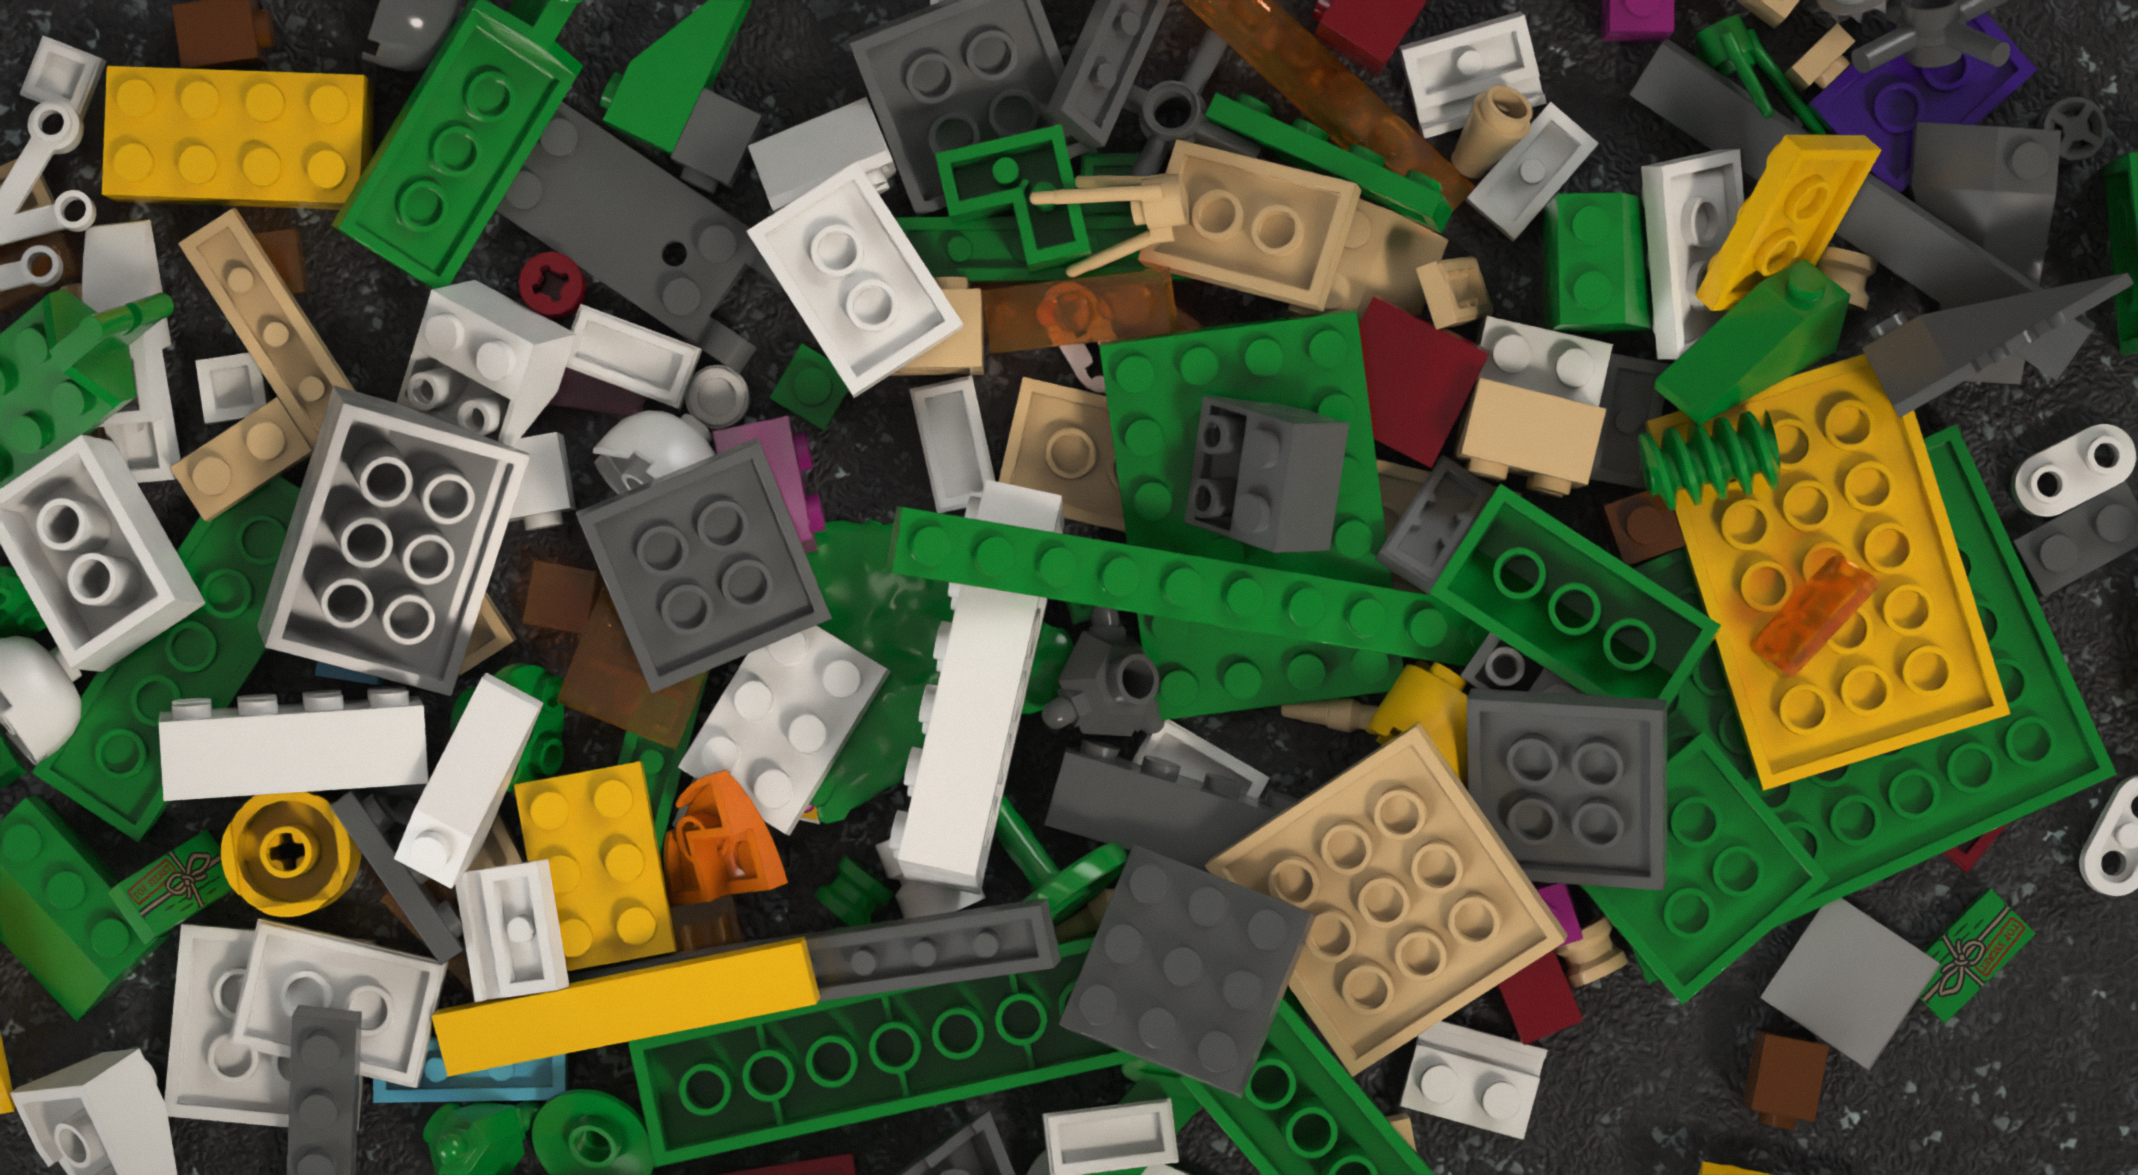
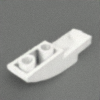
[82,219,181,483]

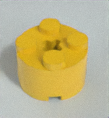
[1364,659,1468,791]
[221,791,362,917]

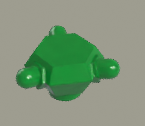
[423,1100,543,1175]

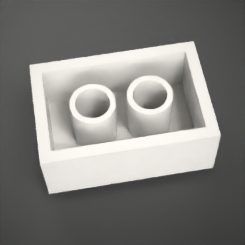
[0,434,206,672]

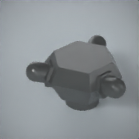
[1042,606,1166,736]

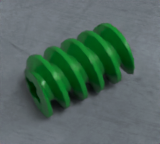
[1638,409,1780,511]

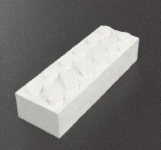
[889,479,1065,895]

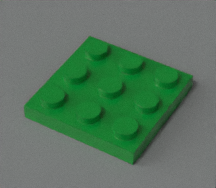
[1579,731,1830,1005]

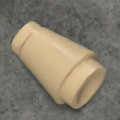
[1451,85,1533,179]

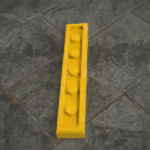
[431,936,820,1077]

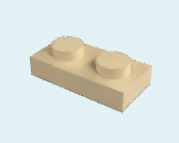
[169,397,313,522]

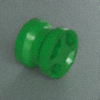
[814,855,895,927]

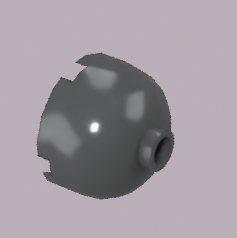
[361,0,464,72]

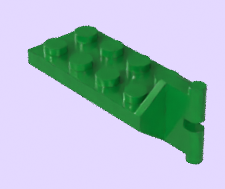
[331,0,583,289]
[0,289,174,489]

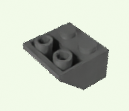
[1185,395,1349,553]

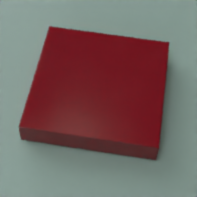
[1359,293,1491,468]

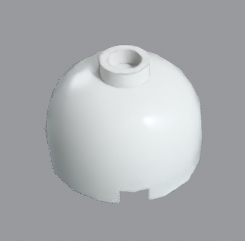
[592,410,716,495]
[0,636,82,765]

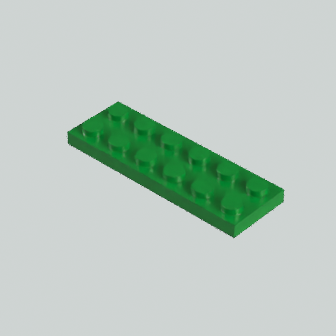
[32,475,301,843]

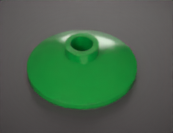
[532,1089,655,1175]

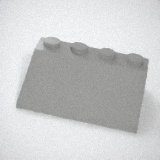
[257,385,530,696]

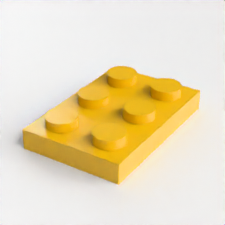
[1695,135,1882,311]
[514,761,677,971]

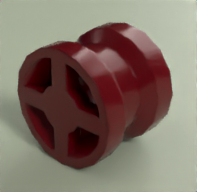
[518,251,587,321]

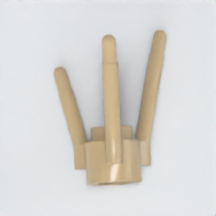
[1029,173,1189,277]

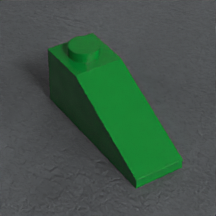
[599,0,753,156]
[1654,259,1851,425]

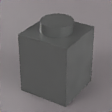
[671,88,766,194]

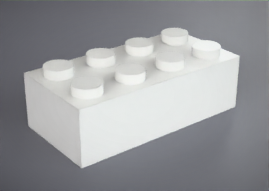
[159,686,428,801]

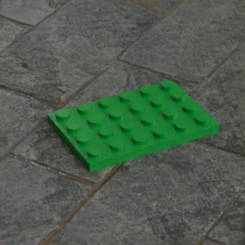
[1099,308,1404,720]

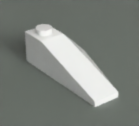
[10,1048,177,1175]

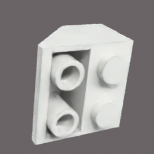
[748,97,898,213]
[396,280,576,447]

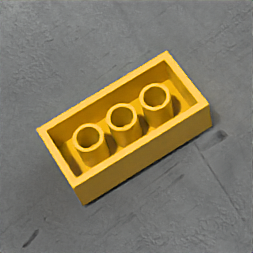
[102,66,375,210]

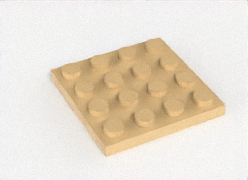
[1204,721,1568,1077]

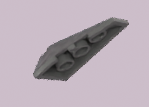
[1908,122,2061,385]
[1862,273,2134,418]

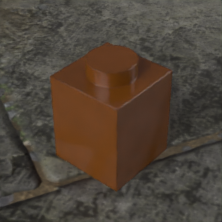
[172,0,275,70]
[1595,491,1685,565]
[1743,1029,1829,1130]

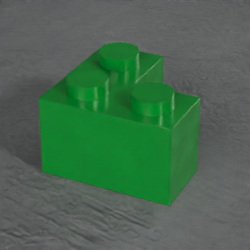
[935,124,1092,272]

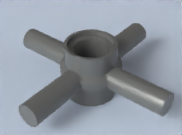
[1852,0,2010,73]
[1122,29,1265,204]

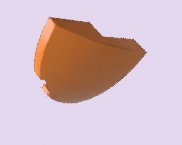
[664,770,788,906]

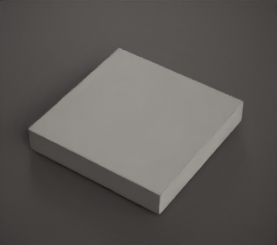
[1760,898,1941,1071]

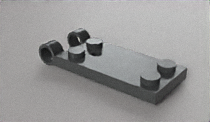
[495,102,784,374]

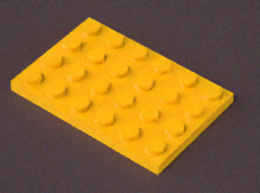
[1645,354,2010,790]

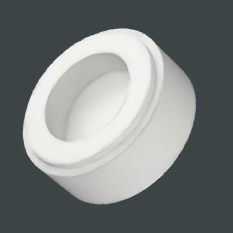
[685,365,750,430]

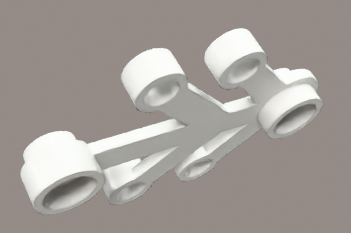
[0,99,96,292]

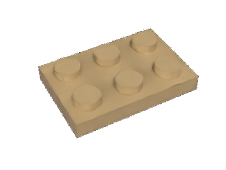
[1138,139,1362,312]

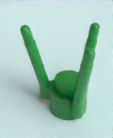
[1694,15,1825,135]

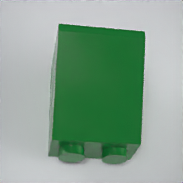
[1542,193,1654,335]

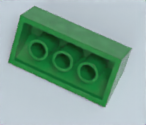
[1429,484,1721,709]

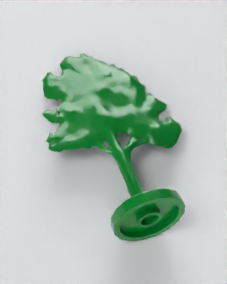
[744,519,1129,927]

